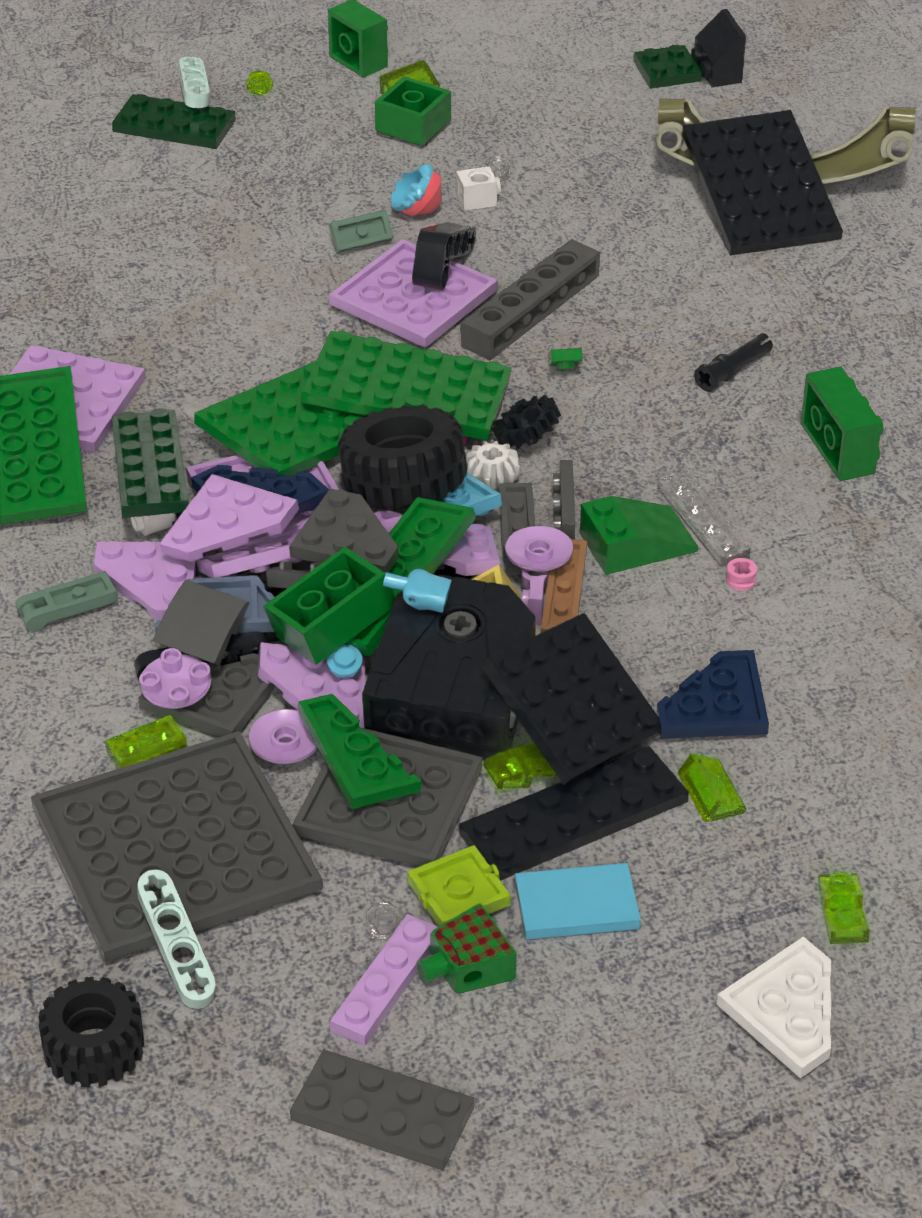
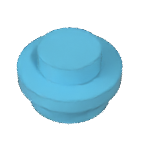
[327,644,363,679]

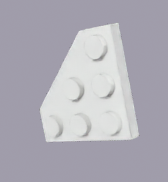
[717,936,831,1079]

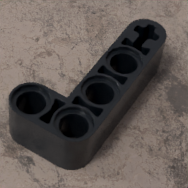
[412,222,476,290]

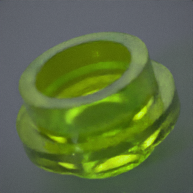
[246,71,273,95]

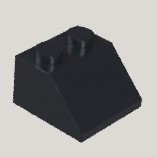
[691,9,746,88]

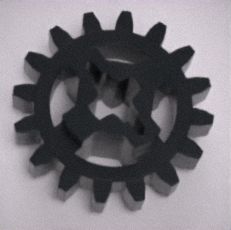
[492,395,561,449]

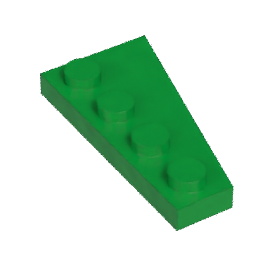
[298,694,422,809]

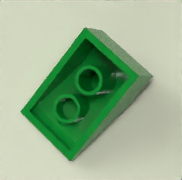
[580,496,698,575]

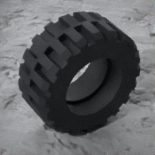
[338,405,467,510]

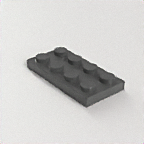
[290,1049,474,1171]

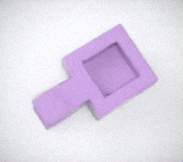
[522,569,548,625]

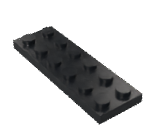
[459,746,689,881]

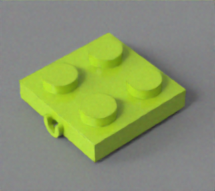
[407,845,511,927]

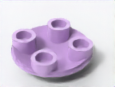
[139,648,212,709]

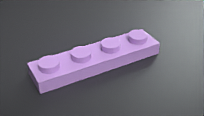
[330,914,438,1046]

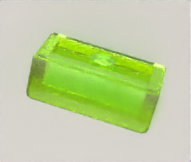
[379,60,440,95]
[678,753,747,822]

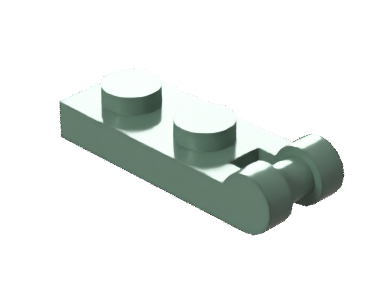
[15,571,118,632]

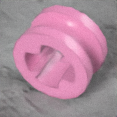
[726,558,757,591]

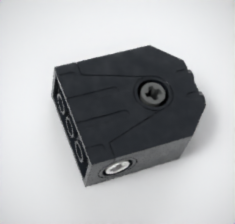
[362,574,536,765]

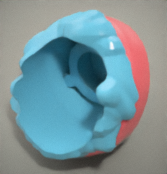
[391,164,442,217]

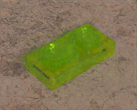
[105,715,187,769]

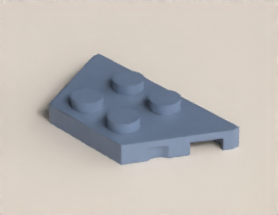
[155,576,275,634]

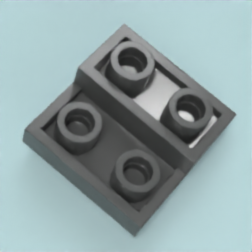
[153,579,249,666]

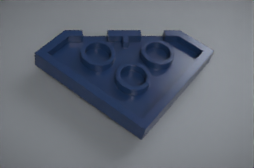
[191,465,329,539]
[656,650,769,739]

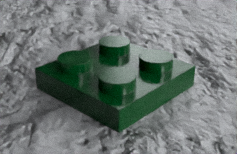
[633,45,702,89]

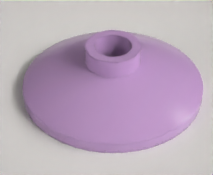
[505,526,573,571]
[249,709,318,764]

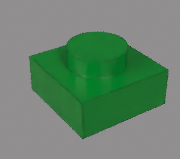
[548,348,583,371]

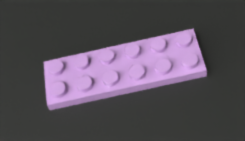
[196,509,403,578]

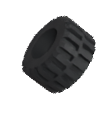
[38,977,144,1087]

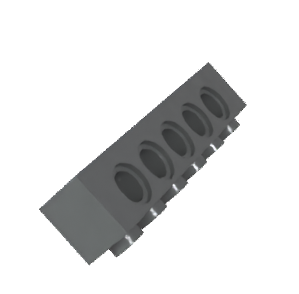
[460,239,600,361]

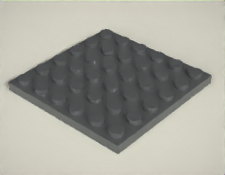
[31,731,323,962]

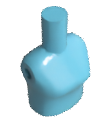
[383,569,452,613]

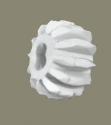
[466,441,520,491]

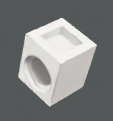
[456,166,501,211]

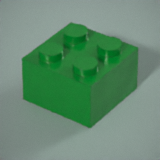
[328,0,388,78]
[375,76,451,146]

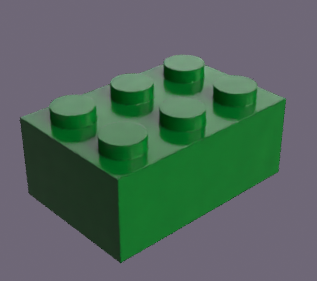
[801,366,884,482]
[263,546,395,665]

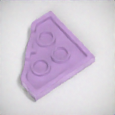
[159,474,299,562]
[438,524,500,576]
[94,541,197,620]
[258,642,365,728]

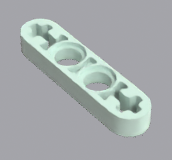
[179,57,210,108]
[137,870,216,1009]

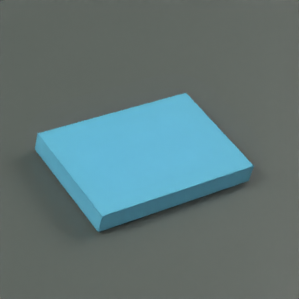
[515,863,641,940]

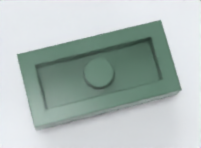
[329,210,394,253]

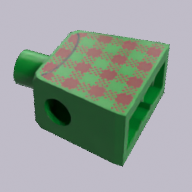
[417,903,517,994]

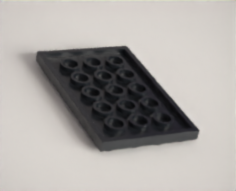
[682,110,843,256]

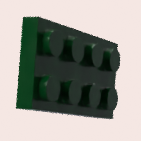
[112,94,236,149]

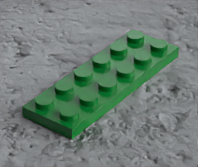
[345,497,476,656]

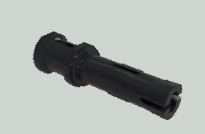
[694,333,773,392]

